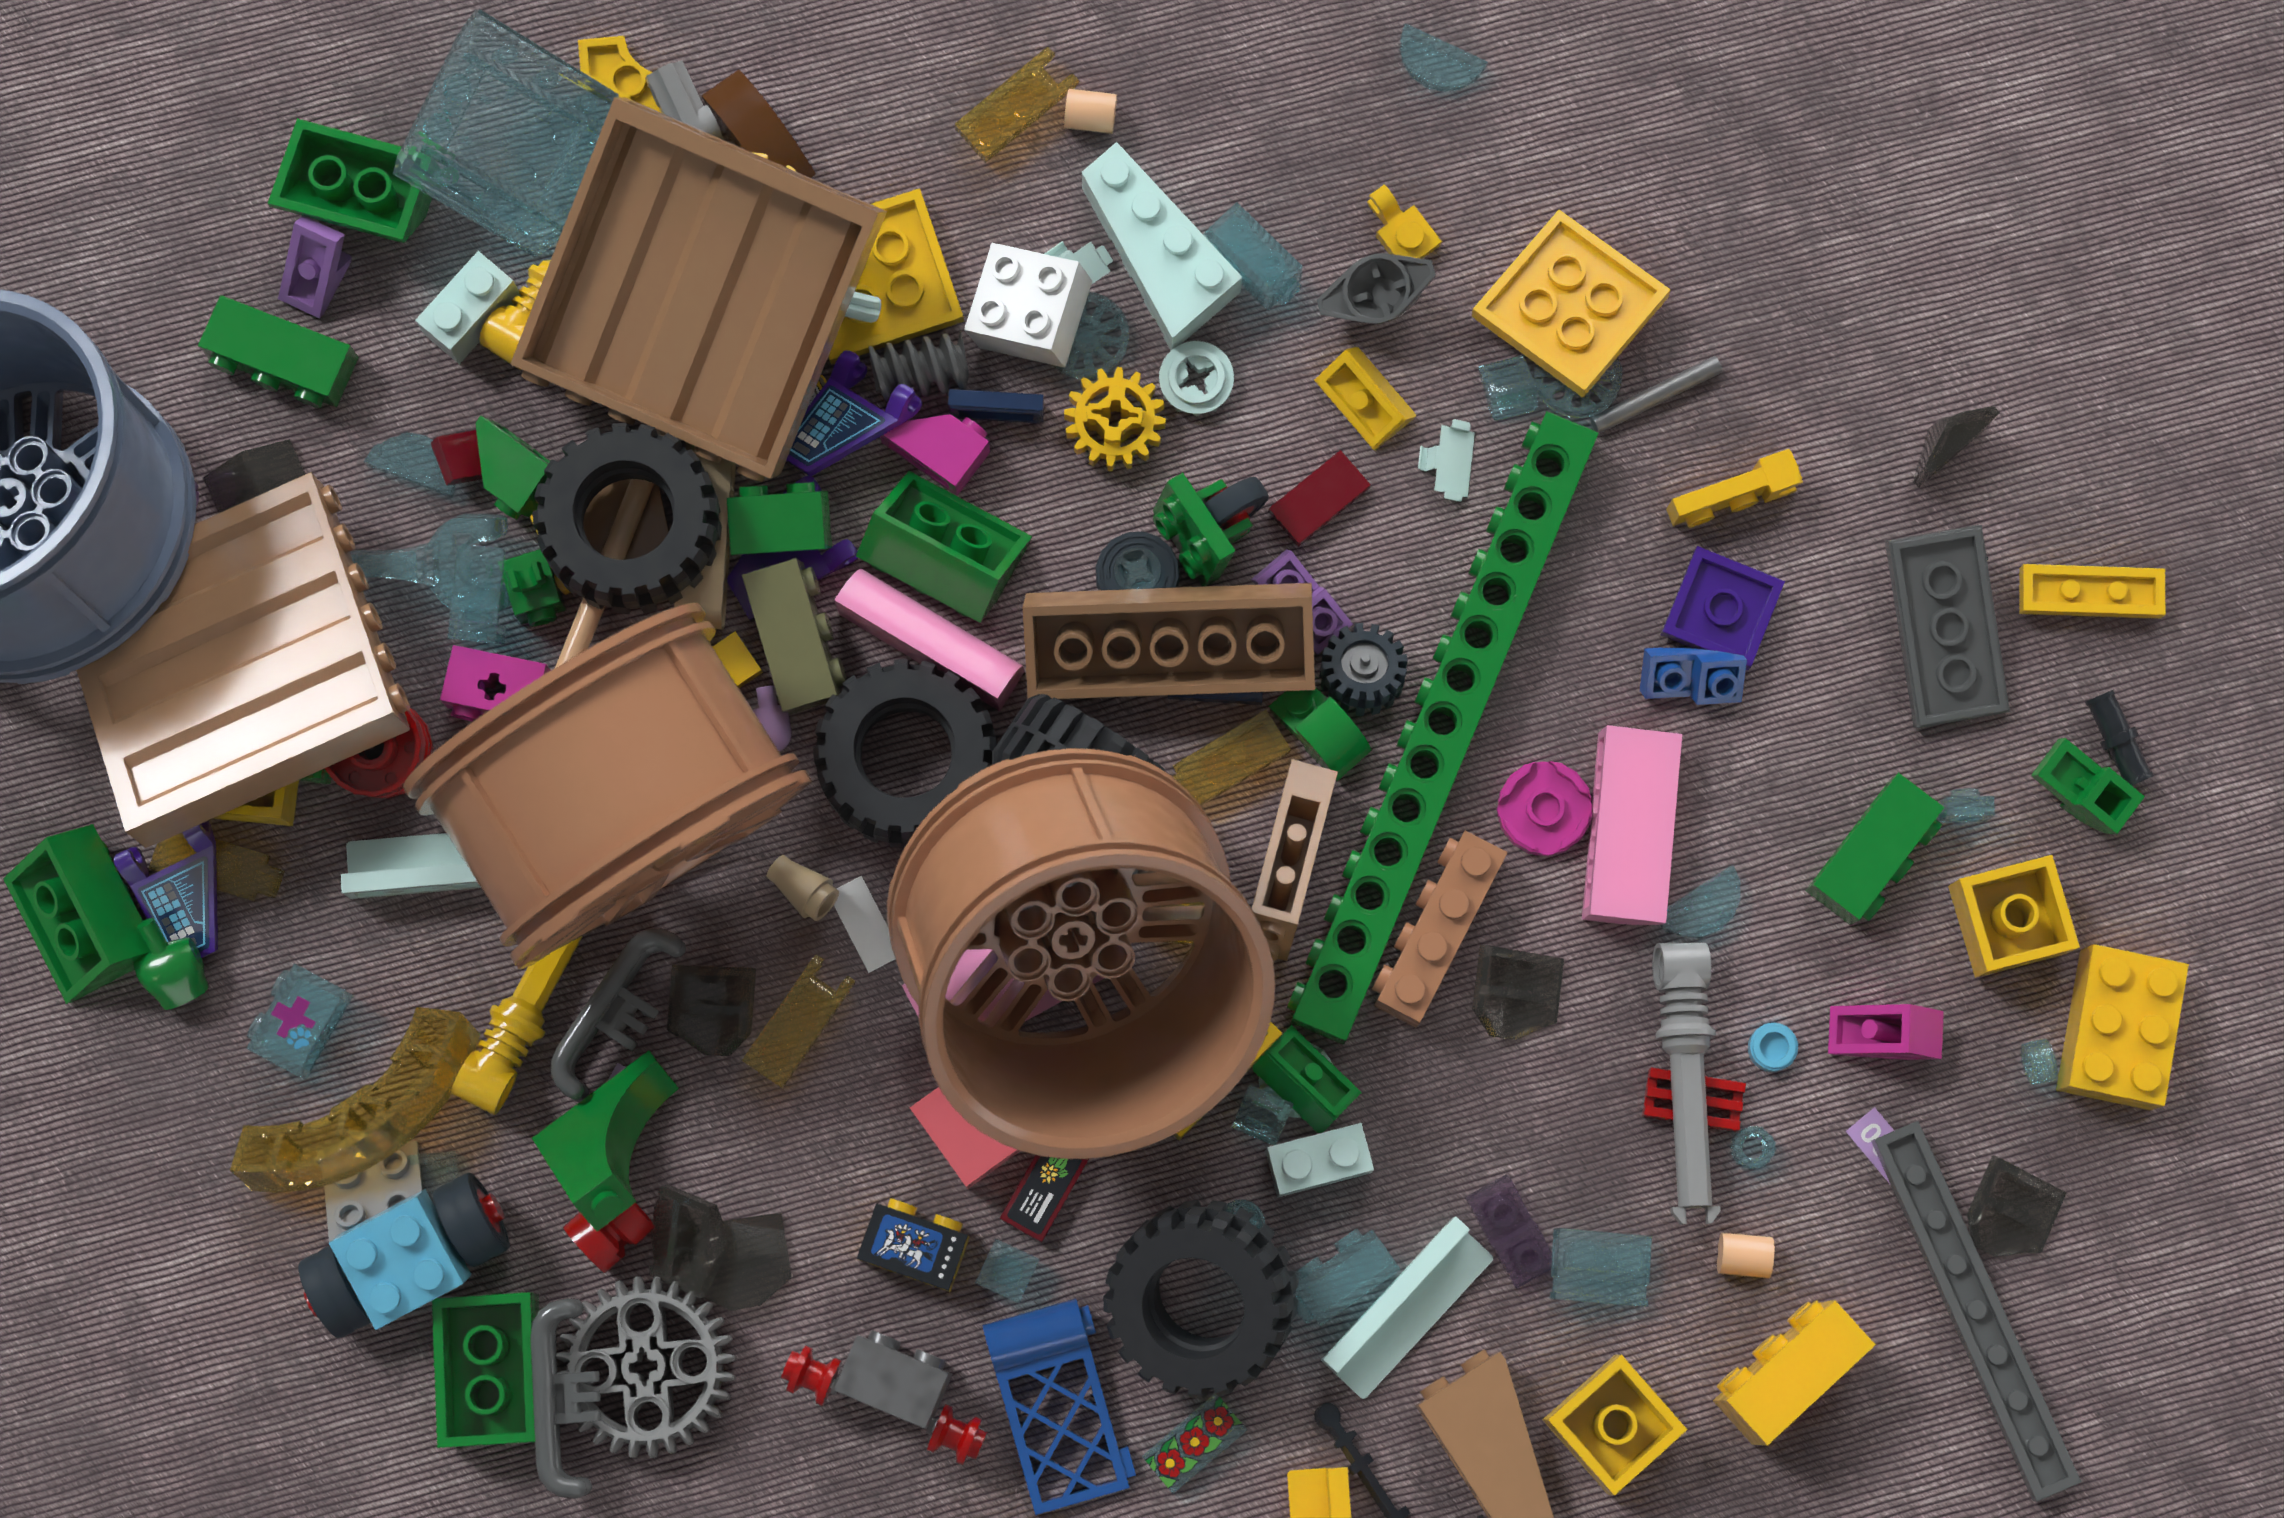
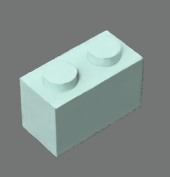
[415,251,521,364]
[1265,1123,1374,1198]

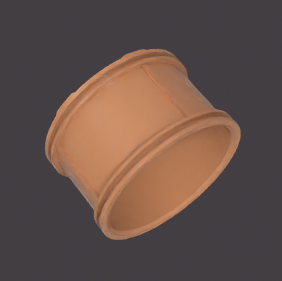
[403,603,813,969]
[887,748,1275,1159]

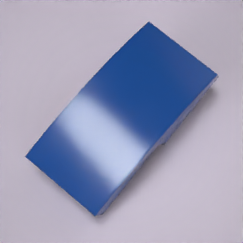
[1640,648,1747,705]

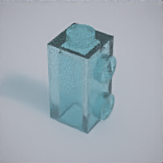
[1203,202,1303,311]
[1294,1228,1401,1327]

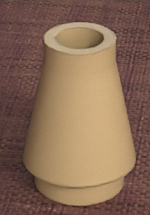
[766,855,839,921]

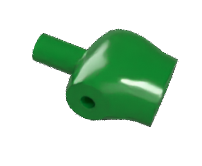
[133,918,209,1010]

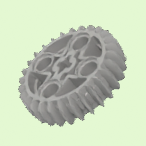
[556,1276,737,1458]

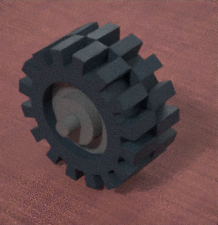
[1319,623,1408,716]

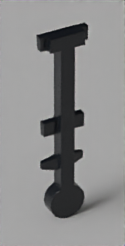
[1314,1403,1411,1518]

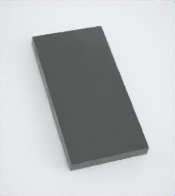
[1885,524,2010,728]

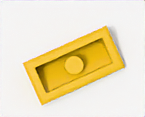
[1314,346,1416,450]

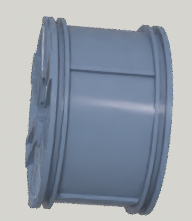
[0,290,196,684]

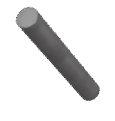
[1590,356,1723,434]

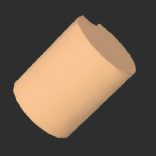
[1064,89,1117,134]
[1717,1233,1774,1279]

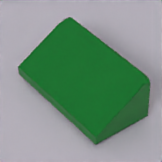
[1252,1026,1362,1134]

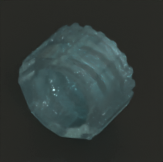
[2021,1038,2058,1085]
[1730,1126,1776,1170]

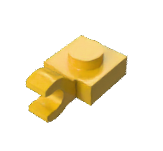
[1367,184,1442,259]

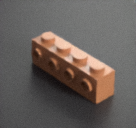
[1372,830,1508,1028]

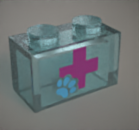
[246,963,354,1079]

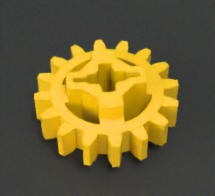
[1064,367,1166,471]

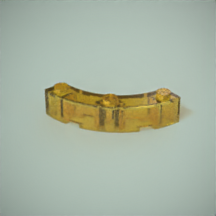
[230,1007,481,1193]

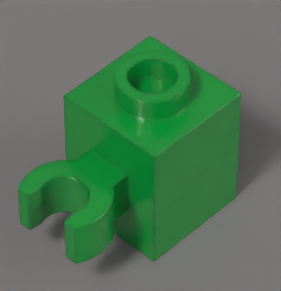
[498,549,567,627]

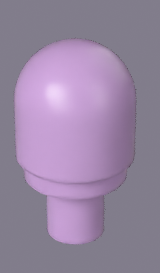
[753,686,791,752]

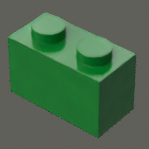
[727,482,832,555]

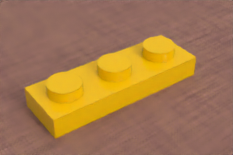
[2019,564,2166,619]

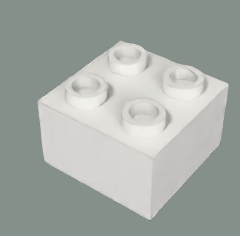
[964,243,1092,368]

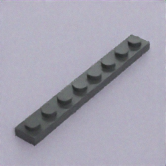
[1871,1121,2081,1502]

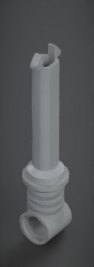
[1652,943,1720,1225]

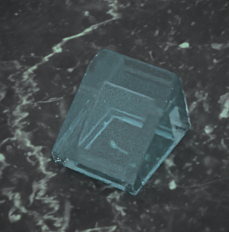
[1478,355,1538,421]

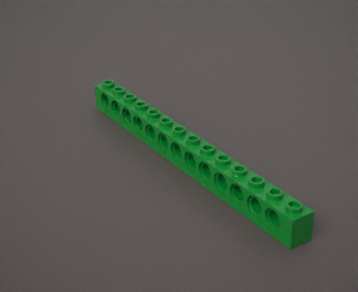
[1287,411,1599,1045]

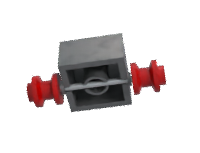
[781,1330,987,1465]

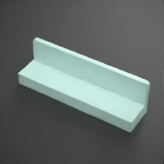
[341,833,481,899]
[1321,1216,1493,1399]

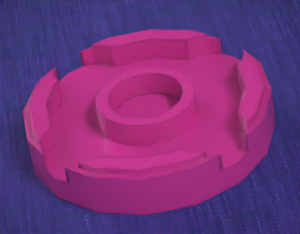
[1497,761,1592,856]

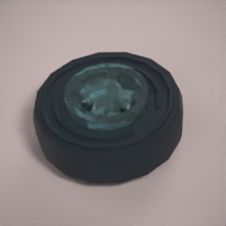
[1095,531,1180,590]

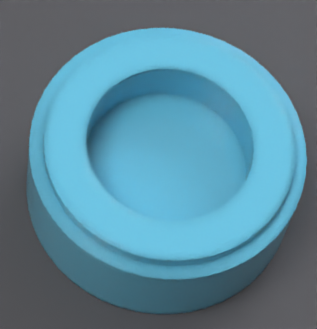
[1748,1023,1798,1072]

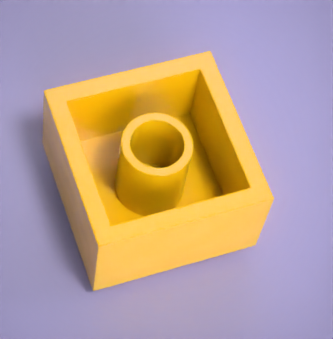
[1948,855,2080,978]
[1542,1354,1687,1496]

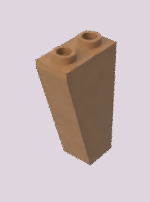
[1252,759,1338,961]
[1415,1349,1554,1518]

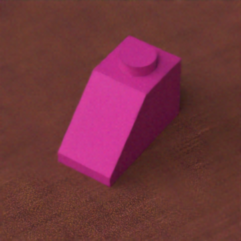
[880,414,990,496]
[1828,1004,1944,1060]

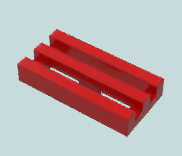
[1642,1067,1746,1132]

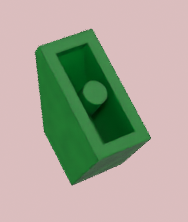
[475,415,551,520]

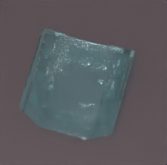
[393,9,619,257]

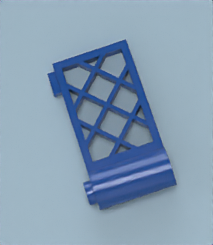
[982,1298,1136,1515]

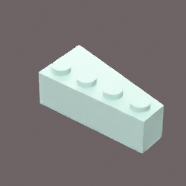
[1082,142,1242,350]

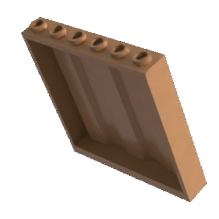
[510,97,887,482]
[76,472,410,848]

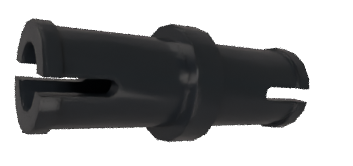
[2085,690,2154,786]

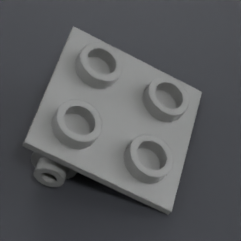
[322,1141,423,1242]

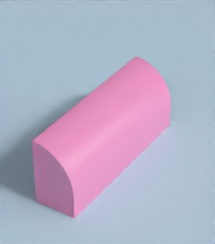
[834,569,1025,711]
[1582,725,1682,925]

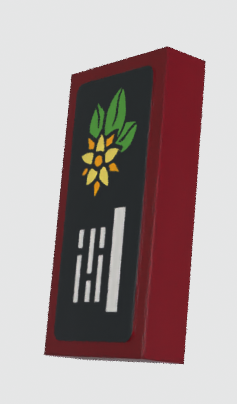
[1000,1155,1090,1243]

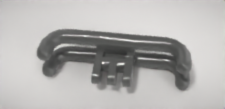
[551,928,686,1102]
[530,1298,601,1499]

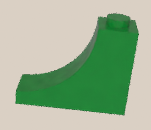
[532,1050,679,1231]

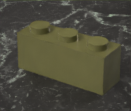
[742,558,847,715]

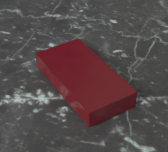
[1268,450,1371,547]

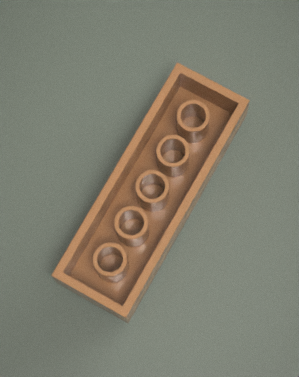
[1023,583,1315,699]

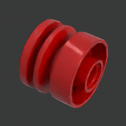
[325,708,433,799]

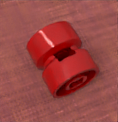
[563,1203,656,1274]

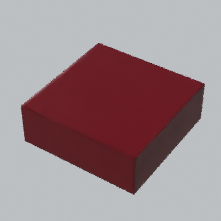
[430,430,482,486]

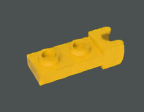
[1666,449,1803,528]

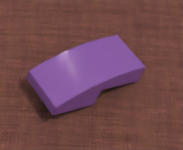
[1251,549,1353,654]

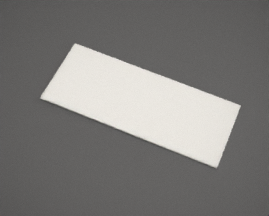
[834,876,895,973]

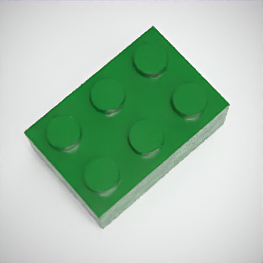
[432,1292,539,1448]

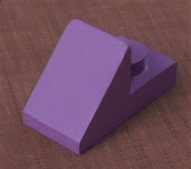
[278,216,352,318]

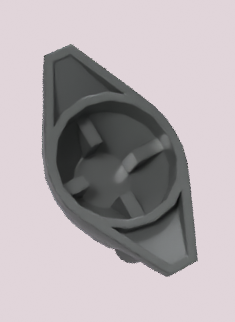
[1317,253,1436,324]

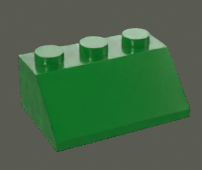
[268,118,440,243]
[856,471,1032,623]
[3,824,150,1004]

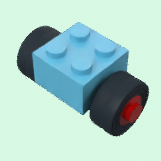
[298,1173,510,1338]

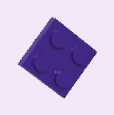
[1661,546,1785,670]

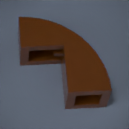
[701,69,816,178]

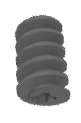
[868,330,969,404]

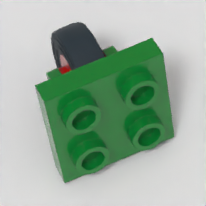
[1152,472,1269,587]

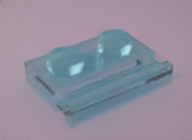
[1549,1228,1652,1307]

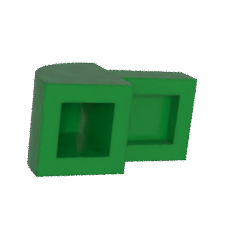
[1268,687,1372,781]
[2031,738,2145,834]

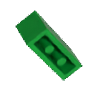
[198,295,359,408]
[1805,772,1945,925]

